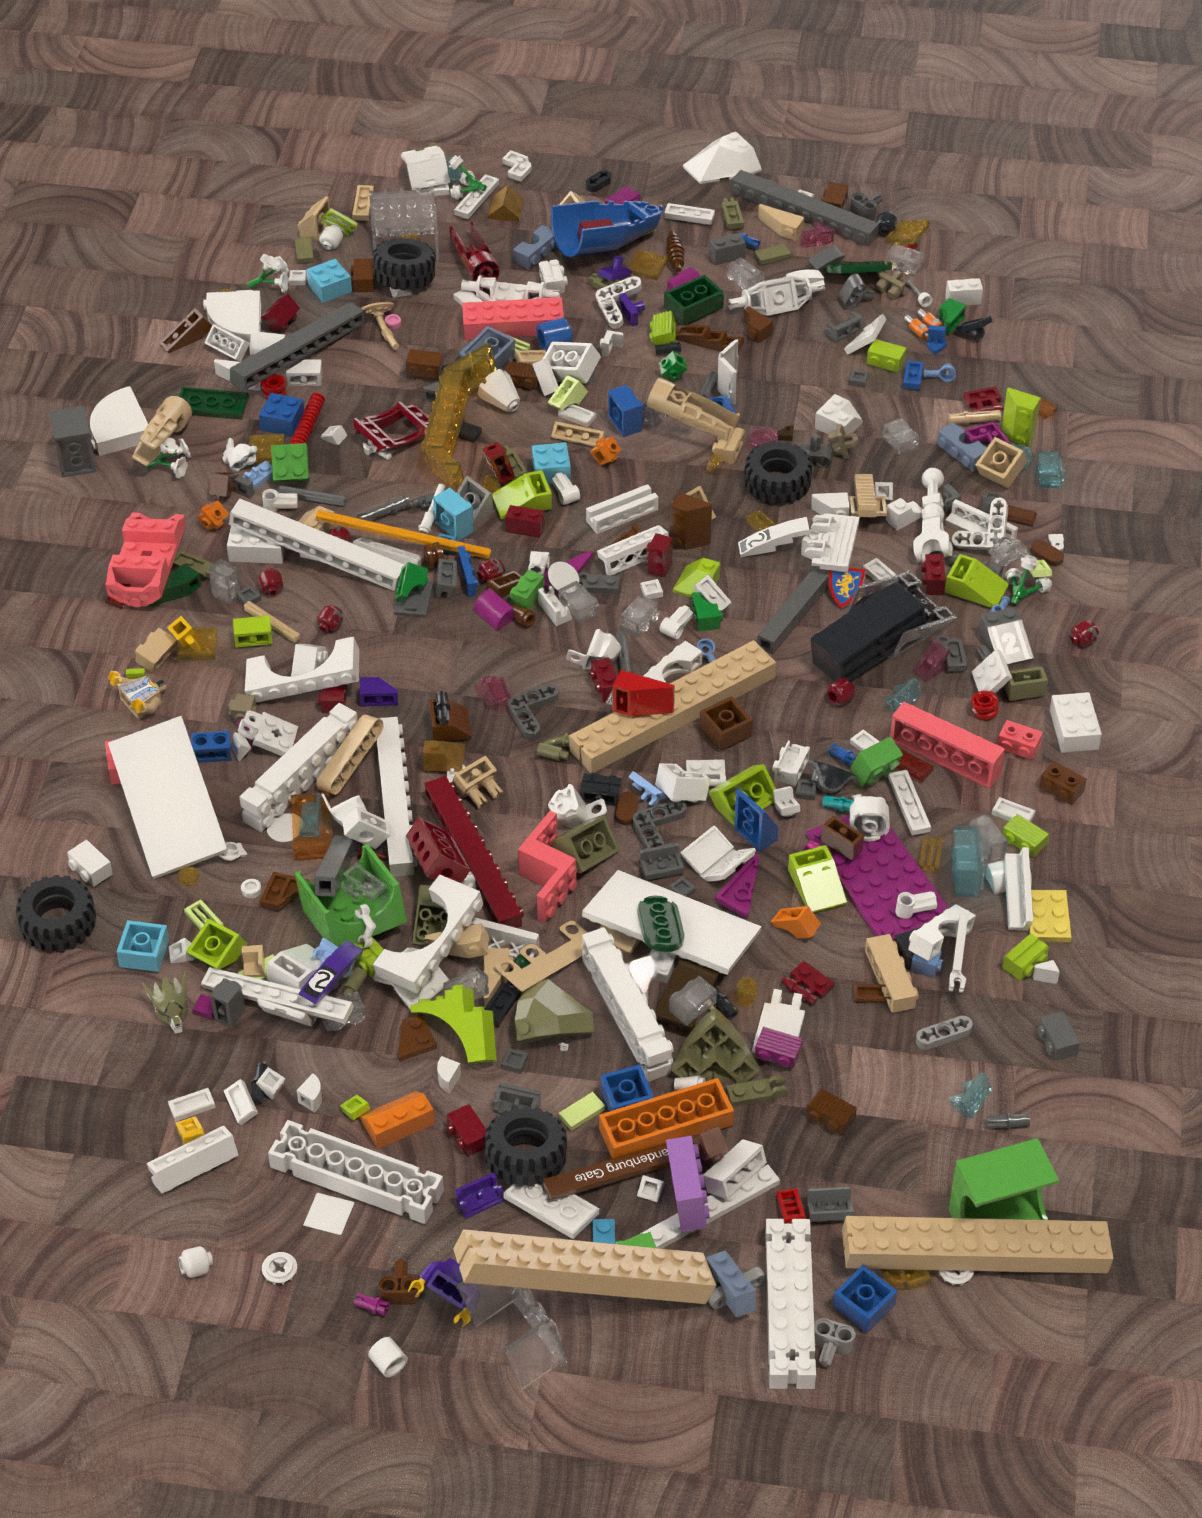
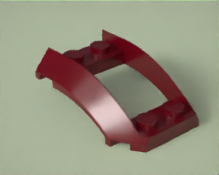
[353,402,436,453]

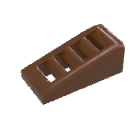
[486,571,521,598]

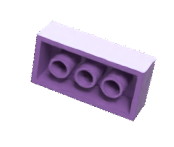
[666,1136,710,1232]

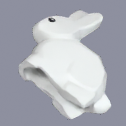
[222,438,258,472]

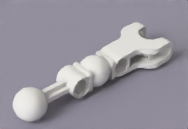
[913,468,953,562]

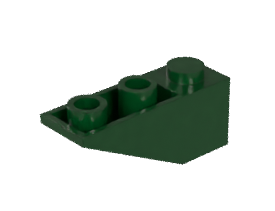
[148,564,201,607]

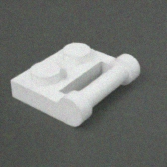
[686,760,726,787]

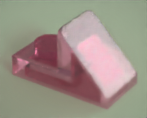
[801,222,834,248]
[914,640,951,681]

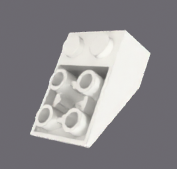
[267,944,322,989]

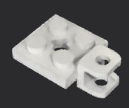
[238,711,298,756]

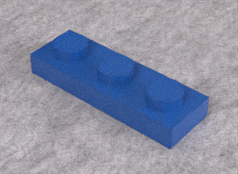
[458,546,478,597]

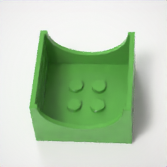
[294,844,407,947]
[949,1138,1059,1220]

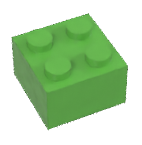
[271,443,310,483]
[850,736,903,787]

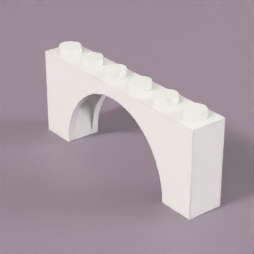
[245,637,359,703]
[373,875,483,994]

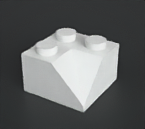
[815,394,863,434]

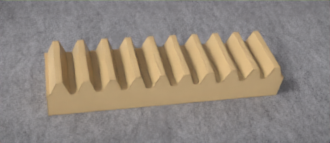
[854,474,877,517]

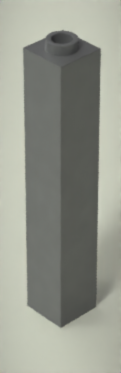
[757,569,829,655]
[315,835,354,897]

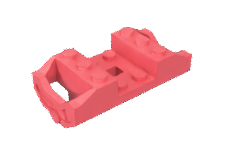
[105,513,186,607]

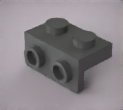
[640,843,684,880]
[807,1187,854,1222]

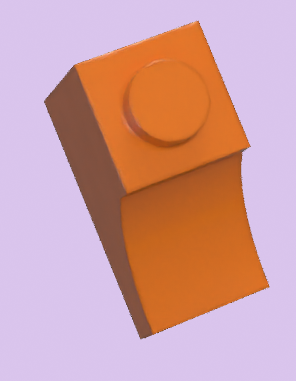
[771,906,821,939]

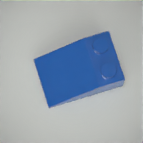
[734,789,779,852]

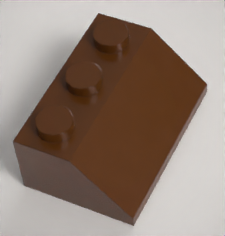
[669,492,712,550]

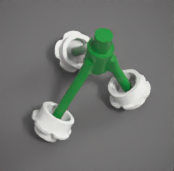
[449,155,487,200]
[1005,555,1052,606]

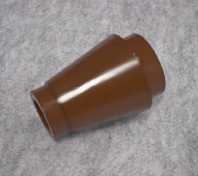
[512,605,536,627]

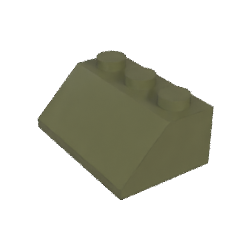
[551,815,620,873]

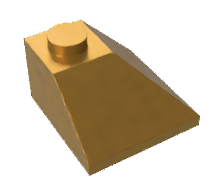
[423,740,466,772]

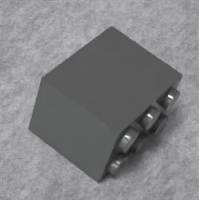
[49,406,97,478]

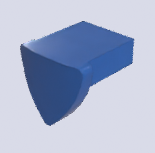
[927,325,947,354]

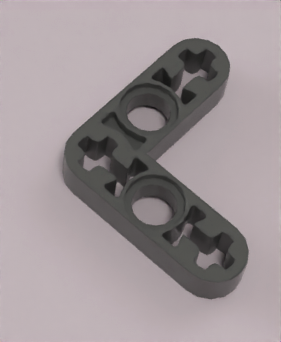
[508,684,559,740]
[633,801,686,849]

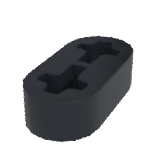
[586,170,611,192]

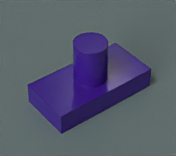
[598,256,632,281]
[619,292,645,327]

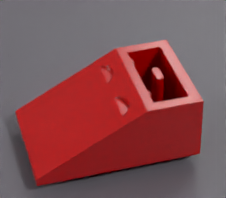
[613,670,675,717]

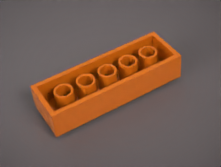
[599,1078,734,1159]

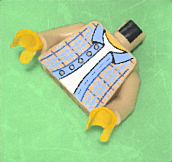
[108,671,167,720]

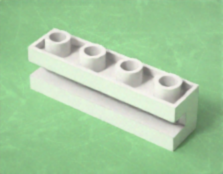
[586,484,658,534]
[147,1126,238,1193]

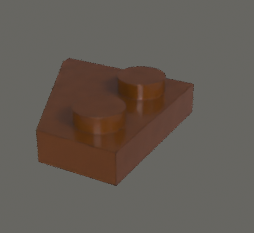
[259,872,309,911]

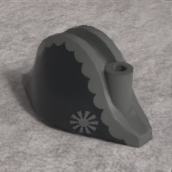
[808,760,857,794]

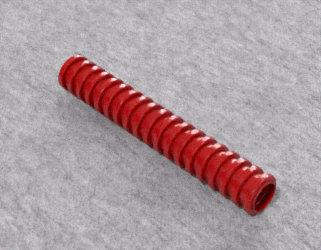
[290,392,325,444]

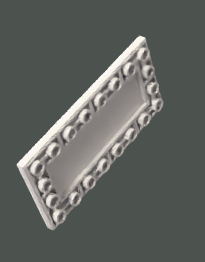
[108,716,228,879]
[582,870,761,975]

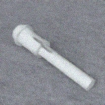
[418,484,445,534]

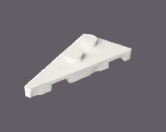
[844,314,886,355]

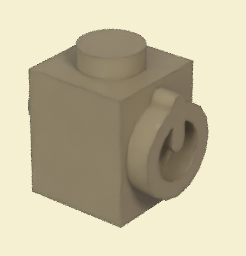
[228,693,258,723]

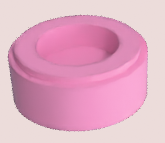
[384,314,401,330]

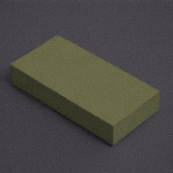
[294,237,314,264]
[755,244,791,265]

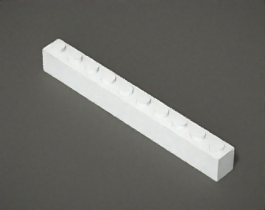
[229,499,404,591]
[377,717,417,877]

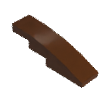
[675,325,744,352]

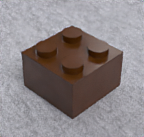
[700,696,753,750]

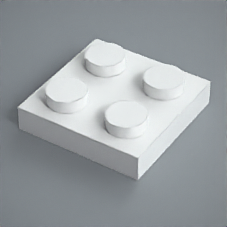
[972,649,1012,693]

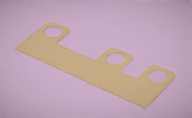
[495,921,588,992]

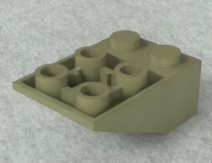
[412,885,448,946]

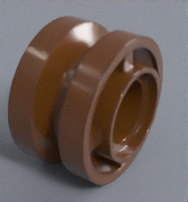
[423,542,444,569]

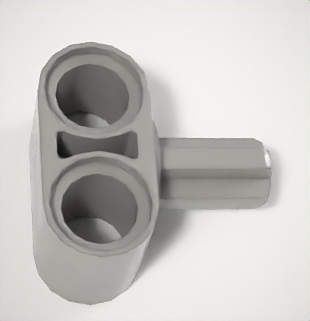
[814,1318,855,1367]

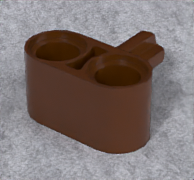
[378,1259,422,1305]

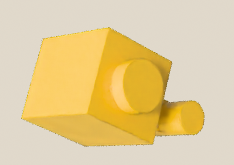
[167,616,201,652]

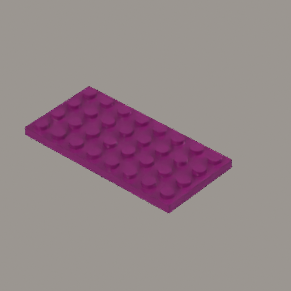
[806,815,949,941]

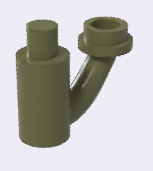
[537,733,570,761]
[332,968,367,999]

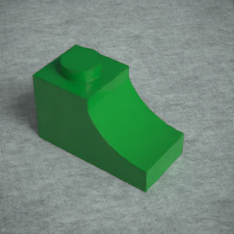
[939,298,966,336]
[394,562,429,602]
[692,592,723,632]

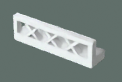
[945,499,1018,553]
[597,525,668,575]
[1004,847,1033,931]
[469,917,539,960]

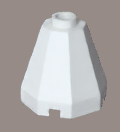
[478,369,520,412]

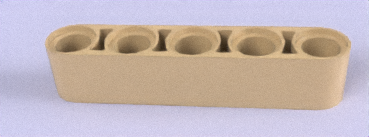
[316,715,384,795]

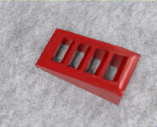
[776,1188,806,1224]

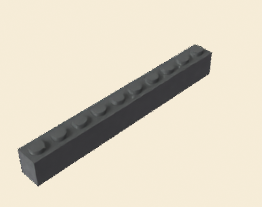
[731,170,879,247]
[230,302,365,391]

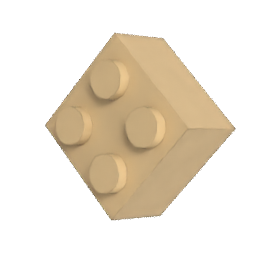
[975,437,1028,489]

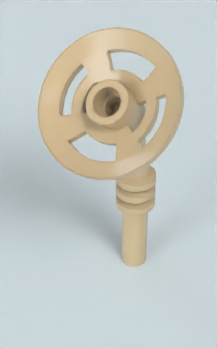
[361,302,399,350]

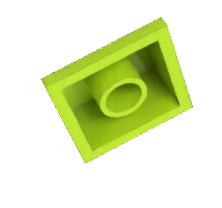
[186,918,248,970]

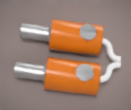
[904,309,944,340]

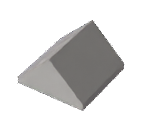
[457,475,493,524]

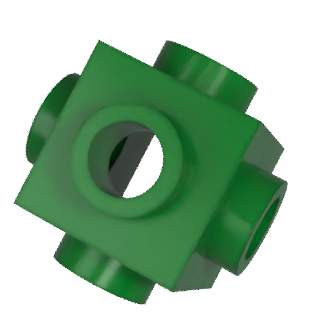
[659,351,688,382]

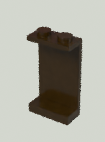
[655,960,719,1038]

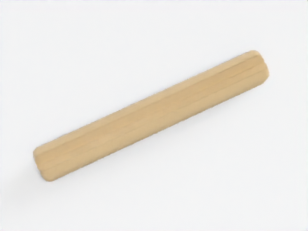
[244,601,300,643]

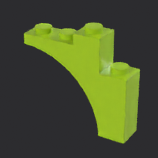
[410,985,497,1063]

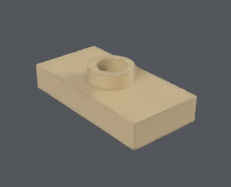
[514,350,546,364]

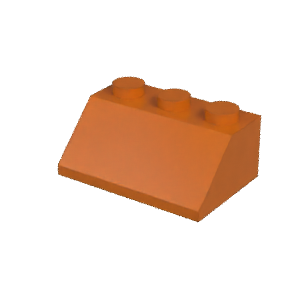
[359,1091,435,1149]

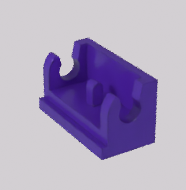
[455,1172,504,1219]

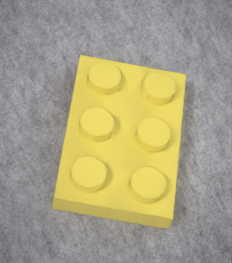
[1029,890,1071,942]

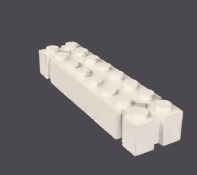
[240,703,358,832]
[582,927,674,1082]
[268,1120,444,1224]
[765,1219,816,1389]

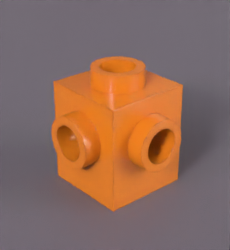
[590,436,622,466]
[196,500,229,531]

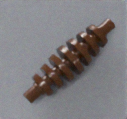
[666,230,684,273]

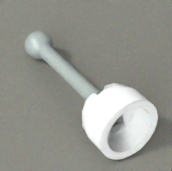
[906,280,933,307]

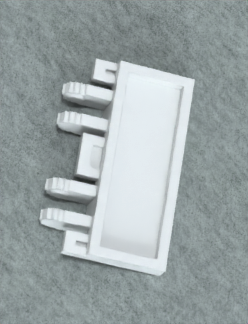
[805,513,859,572]

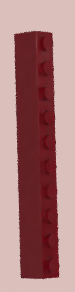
[424,776,524,928]

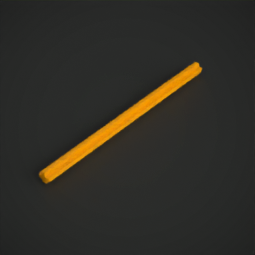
[316,510,491,559]

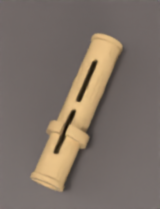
[948,410,1001,425]

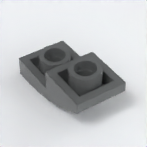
[808,246,845,272]

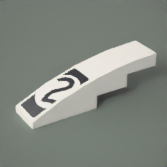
[738,517,810,557]

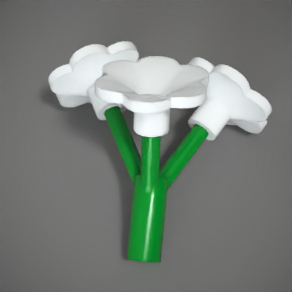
[247,254,289,293]
[145,438,191,479]

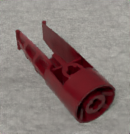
[449,221,501,282]

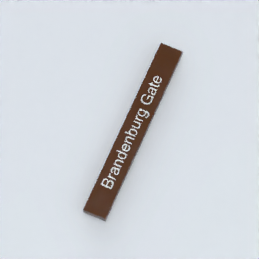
[543,1133,700,1201]

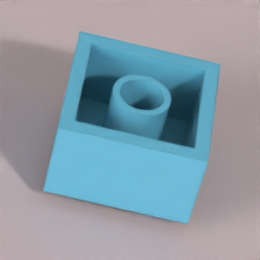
[306,259,352,303]
[531,442,571,484]
[433,488,474,541]
[117,920,169,972]

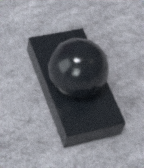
[956,316,993,341]

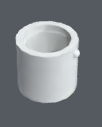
[368,1337,408,1377]

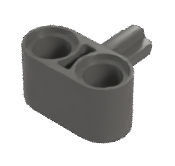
[850,192,883,221]
[839,274,874,309]
[800,434,832,468]

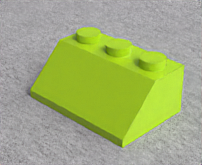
[1002,387,1041,449]
[708,764,776,825]

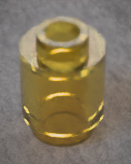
[737,977,758,1007]

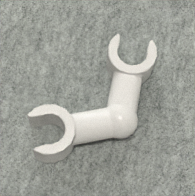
[355,904,376,948]

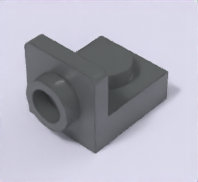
[942,484,961,515]
[982,491,1003,515]

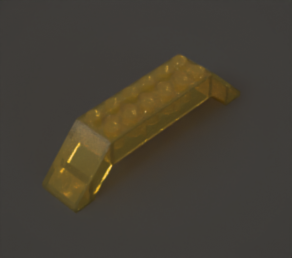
[421,343,496,492]

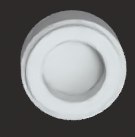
[241,879,261,899]

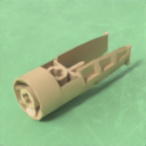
[647,378,740,441]
[131,396,192,467]

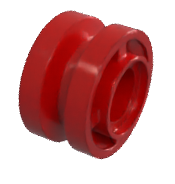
[261,374,287,399]
[972,691,999,720]

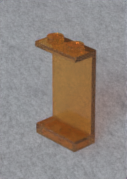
[291,792,333,861]

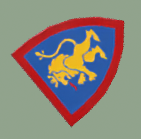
[829,568,866,609]

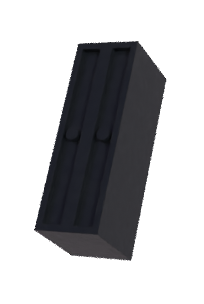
[811,582,926,681]

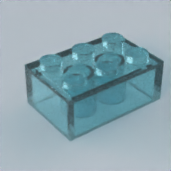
[951,826,986,897]

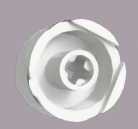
[850,796,890,841]

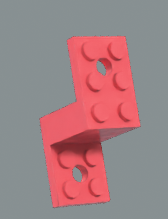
[518,811,577,924]

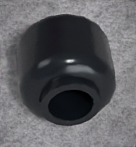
[876,211,897,236]

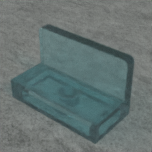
[299,793,323,837]

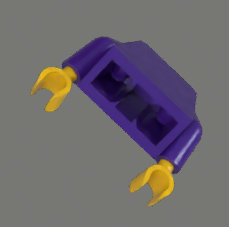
[408,1258,479,1328]

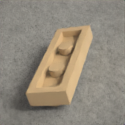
[352,185,374,221]

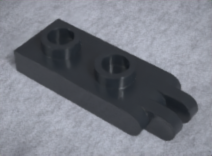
[484,980,521,1027]

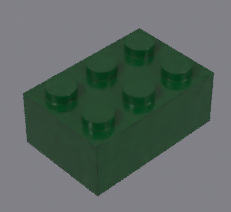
[664,274,724,325]

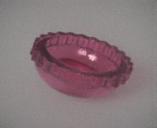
[748,427,778,448]

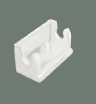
[538,586,572,626]

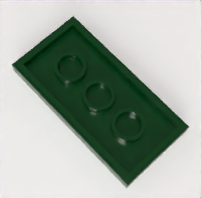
[179,387,249,420]

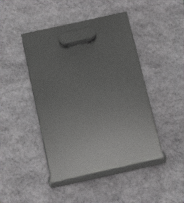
[394,582,434,617]

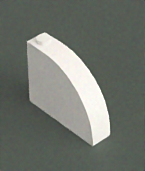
[203,291,261,347]
[90,386,148,456]

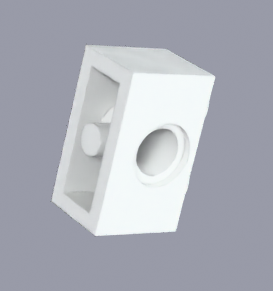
[343,807,390,849]

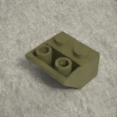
[1004,666,1048,701]

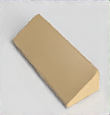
[551,421,606,447]

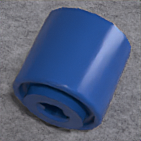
[536,317,573,352]

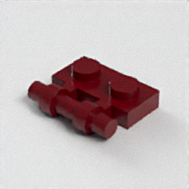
[963,386,1005,412]
[781,960,835,1005]

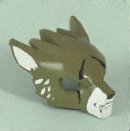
[142,971,188,1034]

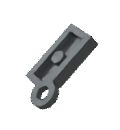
[411,487,450,508]
[578,572,620,594]
[935,634,967,672]

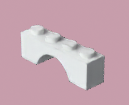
[644,641,702,682]
[908,904,976,961]

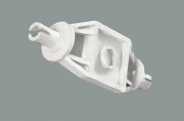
[461,275,560,302]
[728,276,825,316]

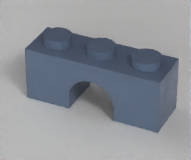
[513,225,557,270]
[937,422,987,472]
[706,1250,756,1317]

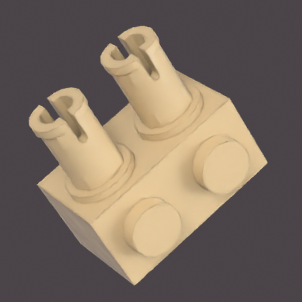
[452,755,503,809]

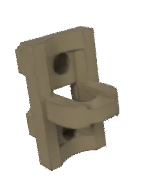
[876,271,907,299]
[828,424,859,459]

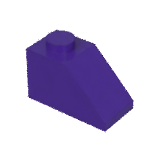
[360,677,399,707]

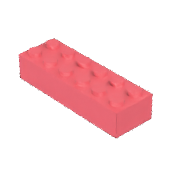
[462,297,564,340]
[890,702,1005,789]

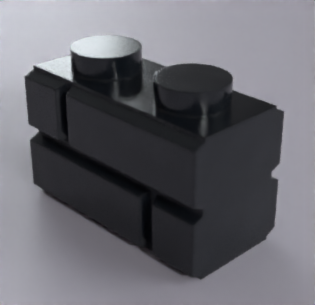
[580,773,622,806]

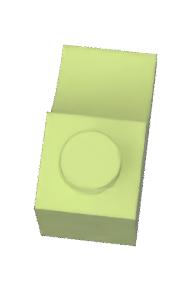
[548,375,588,411]

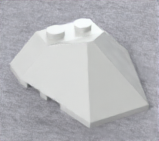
[683,132,762,184]

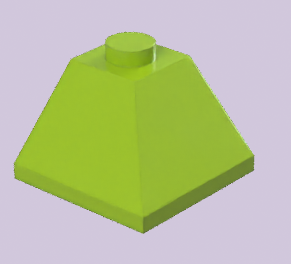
[673,558,720,597]

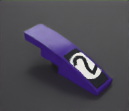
[298,940,363,1004]

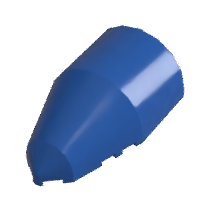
[551,201,663,257]

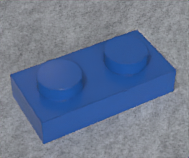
[903,360,924,390]

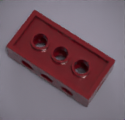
[406,817,471,884]

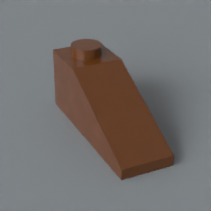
[159,308,212,353]

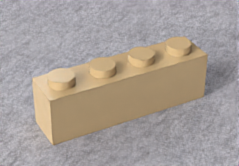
[865,934,919,1013]

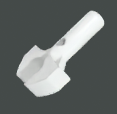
[363,439,392,460]

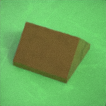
[488,185,524,221]

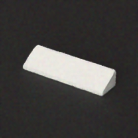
[353,538,424,566]

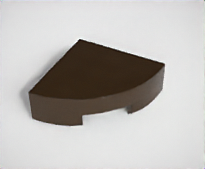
[775,425,794,441]

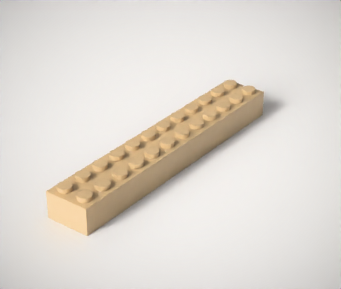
[569,640,776,773]
[842,1216,1113,1273]
[453,1229,716,1304]

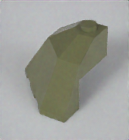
[515,979,595,1042]
[671,1008,760,1084]

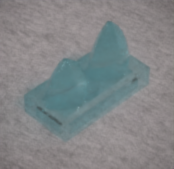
[885,678,922,714]
[949,1073,992,1118]

